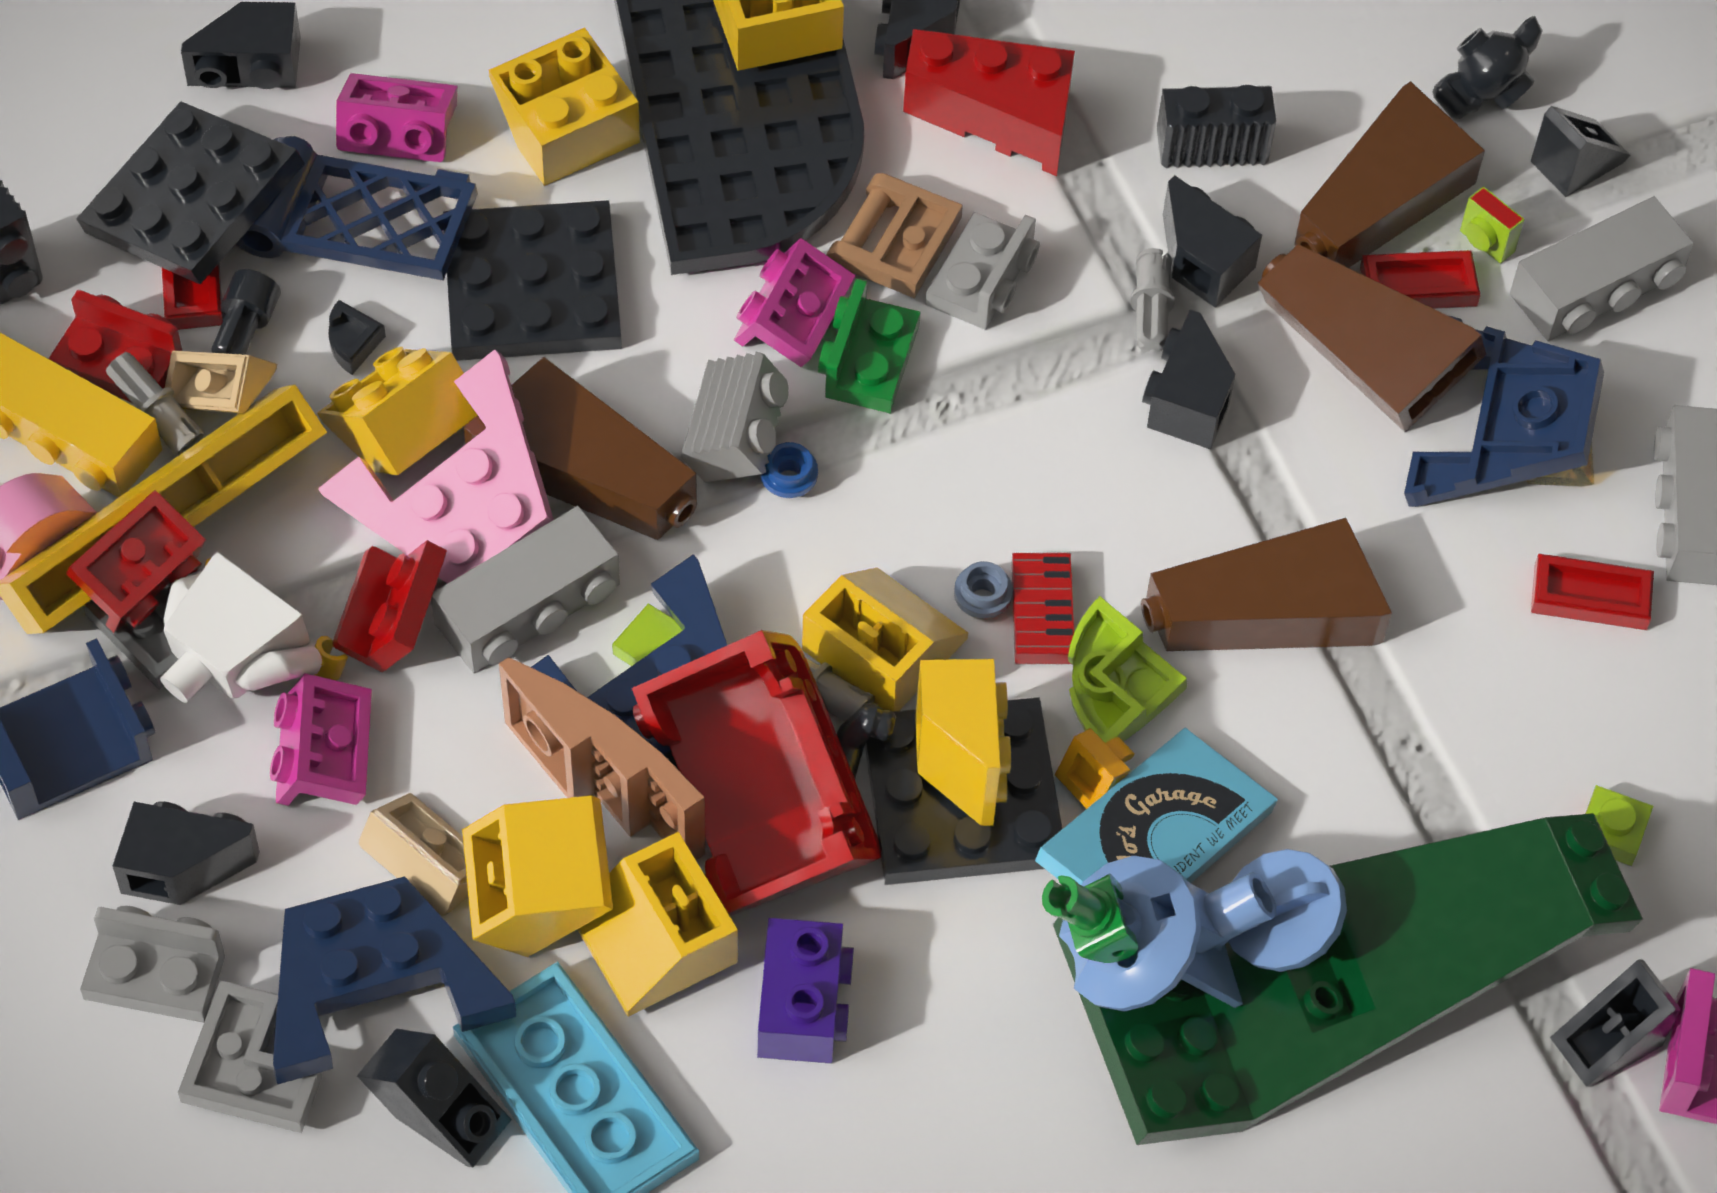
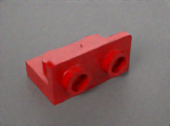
[48,290,183,403]
[66,490,206,633]
[332,540,448,673]

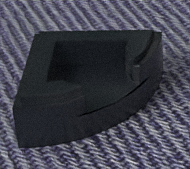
[328,300,386,375]

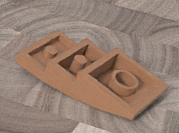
[499,657,705,860]

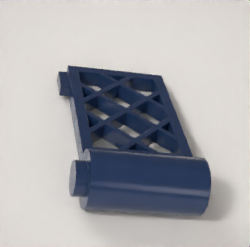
[236,136,478,281]

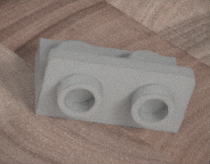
[925,212,1040,330]
[80,906,225,1023]

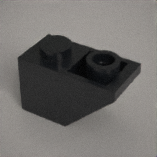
[874,0,960,79]
[181,2,301,89]
[1163,175,1262,308]
[1142,309,1236,450]
[112,801,260,905]
[357,1028,512,1168]

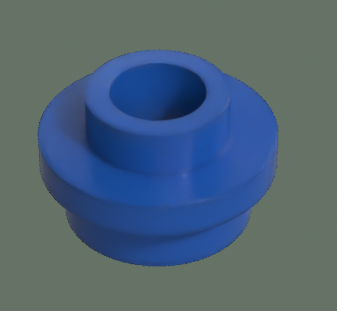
[761,442,818,498]

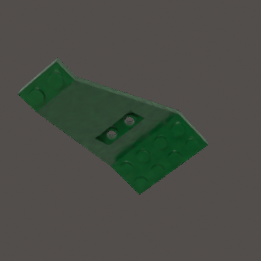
[1053,813,1643,1145]

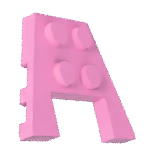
[318,350,554,584]

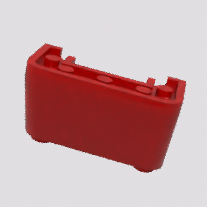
[632,630,881,916]

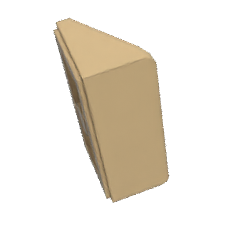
[165,350,278,414]
[359,793,468,916]

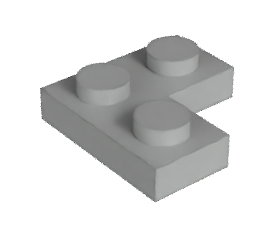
[178,980,322,1133]

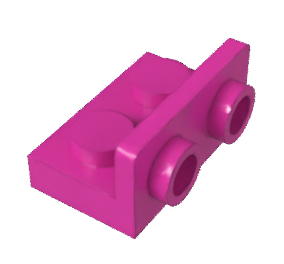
[336,73,458,162]
[734,238,855,367]
[270,673,372,806]
[1659,968,1717,1124]

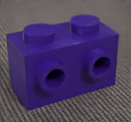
[757,918,854,1064]

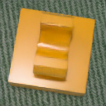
[1054,728,1135,809]

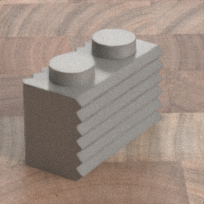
[681,351,789,482]

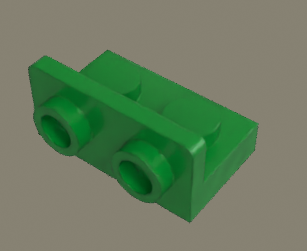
[818,278,921,414]

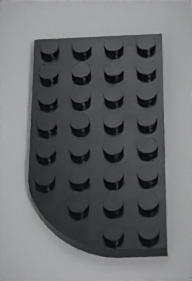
[614,0,864,275]

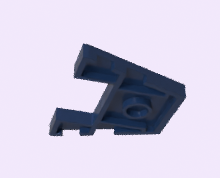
[1404,316,1604,507]
[531,554,727,770]
[273,876,516,1085]

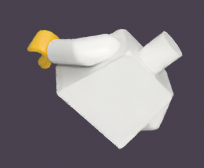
[160,552,348,703]

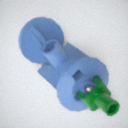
[1042,849,1347,1011]

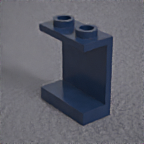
[0,638,156,820]

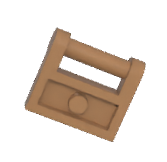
[826,173,963,298]

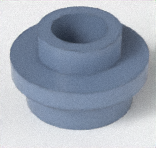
[954,561,1013,619]

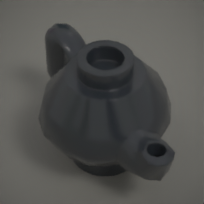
[1432,16,1543,119]

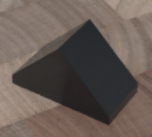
[1531,106,1631,197]
[1550,959,1681,1087]

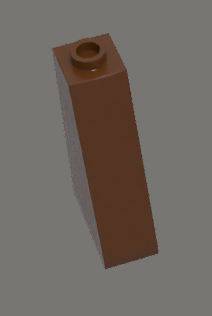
[1294,81,1485,268]
[1258,244,1487,432]
[464,357,697,540]
[1141,518,1392,651]

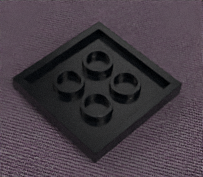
[76,101,305,285]
[443,200,622,361]
[865,697,1062,885]

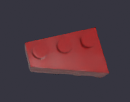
[903,29,1075,176]

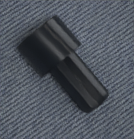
[211,269,281,355]

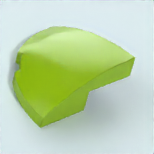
[1068,596,1187,743]

